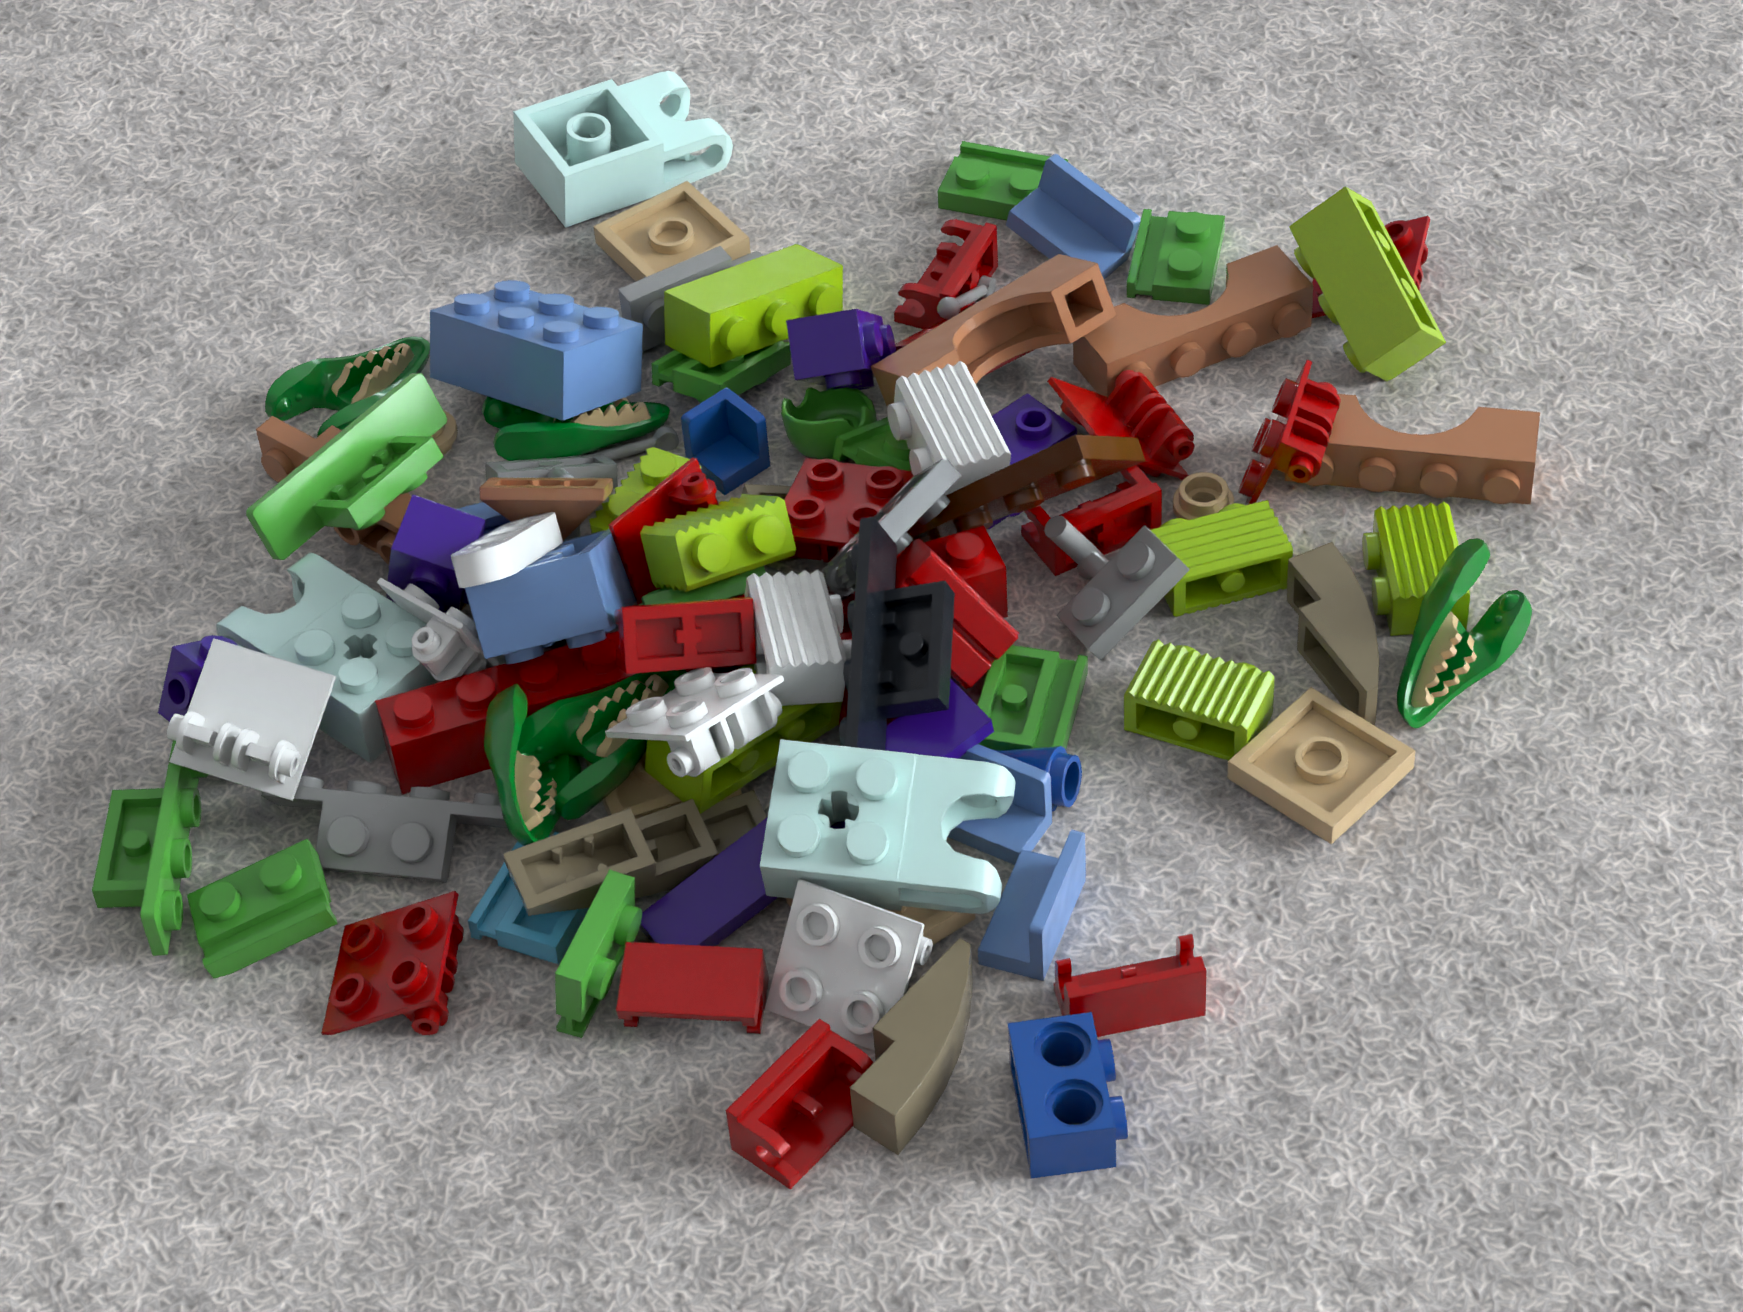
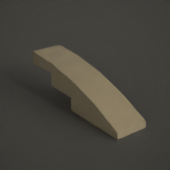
[503,790,767,916]

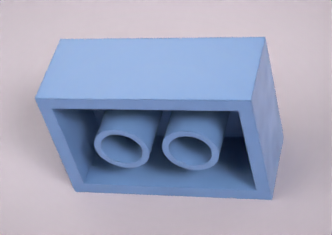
[430,280,643,421]
[465,529,637,664]

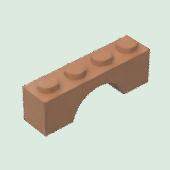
[1073,245,1313,397]
[871,254,1117,407]
[1285,394,1540,505]

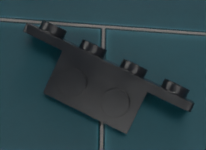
[839,517,955,751]

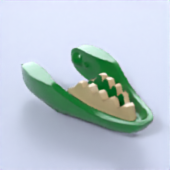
[265,336,430,437]
[482,396,670,461]
[1397,538,1532,728]
[517,669,686,820]
[484,684,581,846]

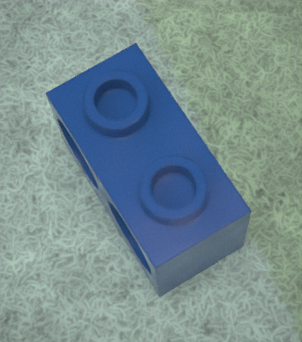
[1008,1012,1128,1179]

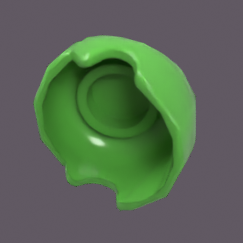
[781,387,877,460]

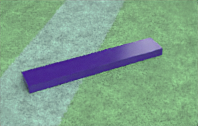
[639,678,994,946]

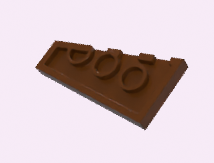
[906,435,1145,548]

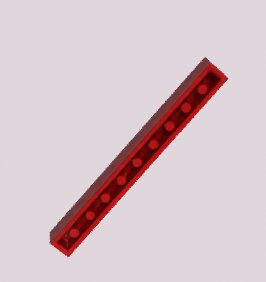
[375,525,1008,795]

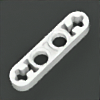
[451,512,563,588]

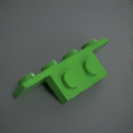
[246,373,447,560]
[92,740,208,956]

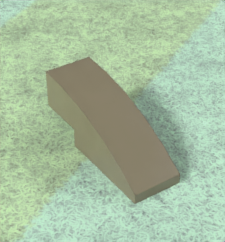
[1286,542,1379,725]
[850,938,973,1155]

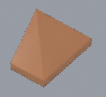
[479,477,613,541]

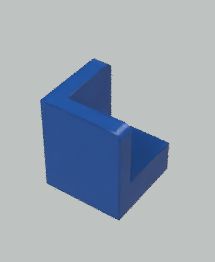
[681,387,771,495]

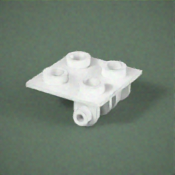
[377,578,506,682]
[167,638,336,801]
[605,667,784,777]
[765,879,933,1051]

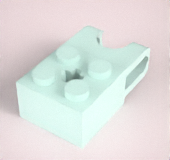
[513,71,733,228]
[216,553,439,763]
[760,739,1016,914]

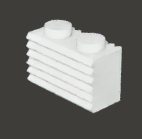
[887,361,1011,495]
[745,569,852,706]

